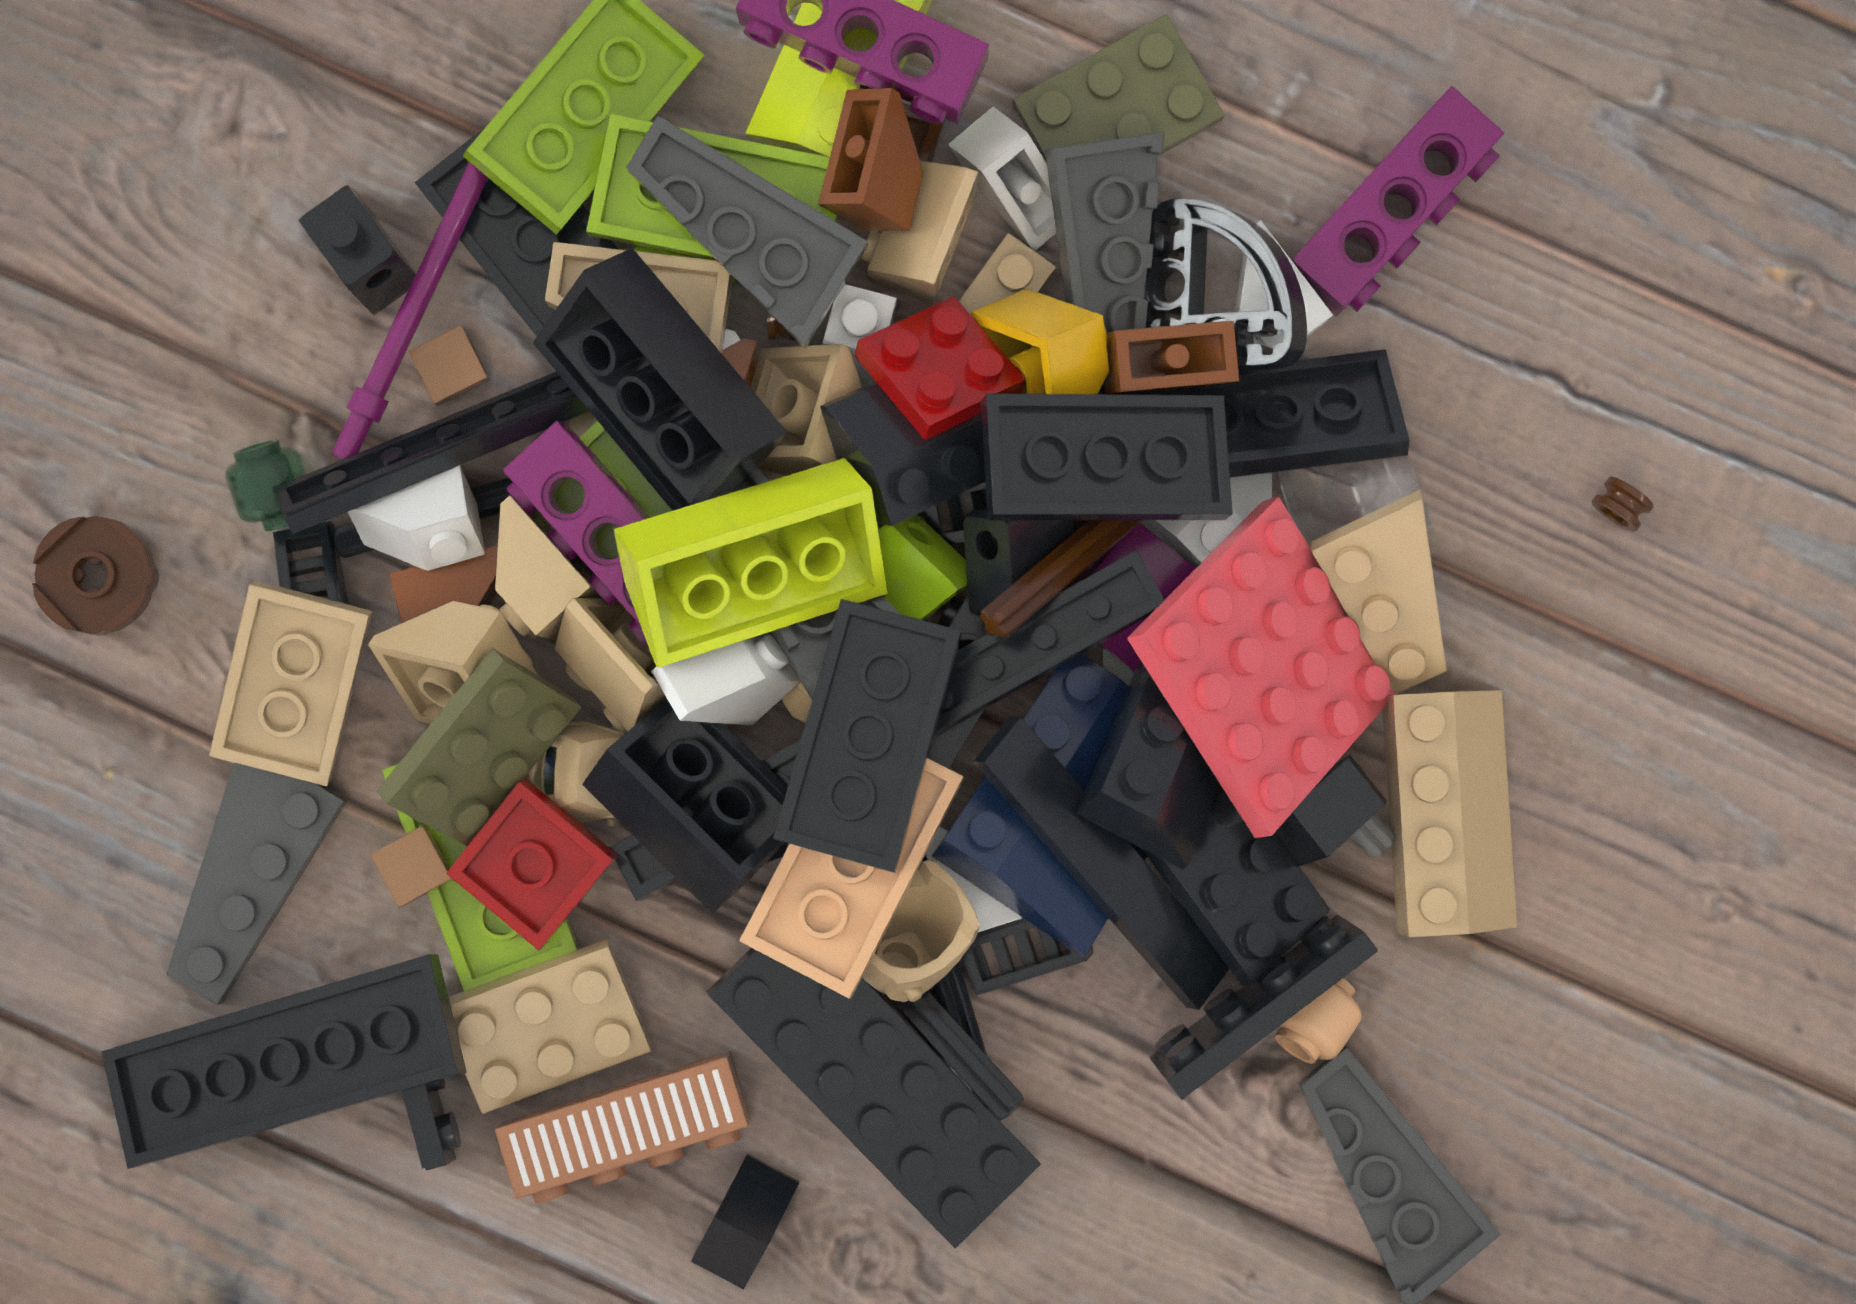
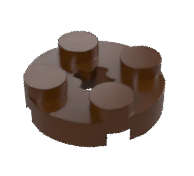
[32,516,159,636]

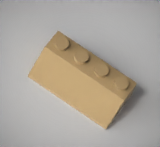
[1383,690,1517,937]

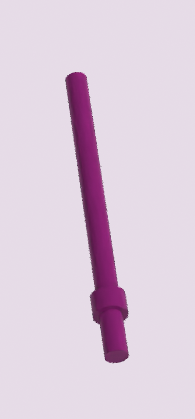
[331,162,488,459]

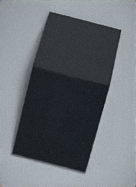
[1275,754,1387,866]
[691,1153,800,1290]

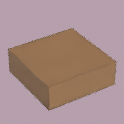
[408,325,490,406]
[370,825,452,908]

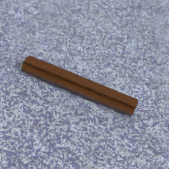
[980,520,1144,638]

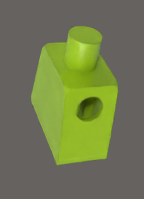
[877,514,967,621]

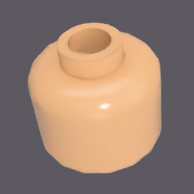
[1275,978,1362,1064]

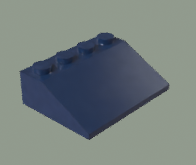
[932,654,1147,958]

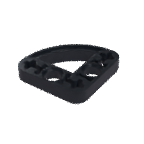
[1144,199,1307,371]

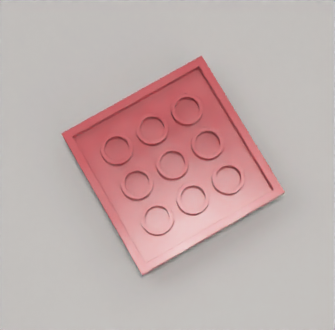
[1127,497,1396,838]

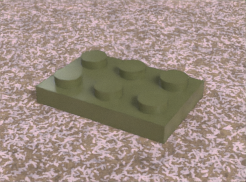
[1012,14,1225,161]
[377,648,582,846]

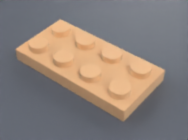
[739,758,964,999]

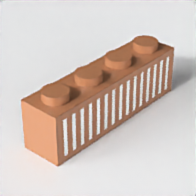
[495,1051,752,1204]

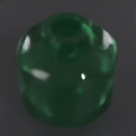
[225,439,306,531]

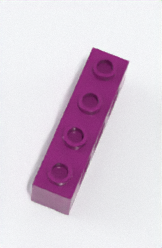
[736,0,989,124]
[1292,85,1504,317]
[503,421,651,650]

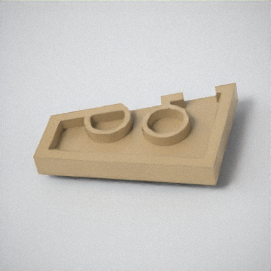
[1311,489,1447,694]

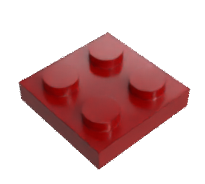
[854,296,1025,441]
[446,778,618,951]

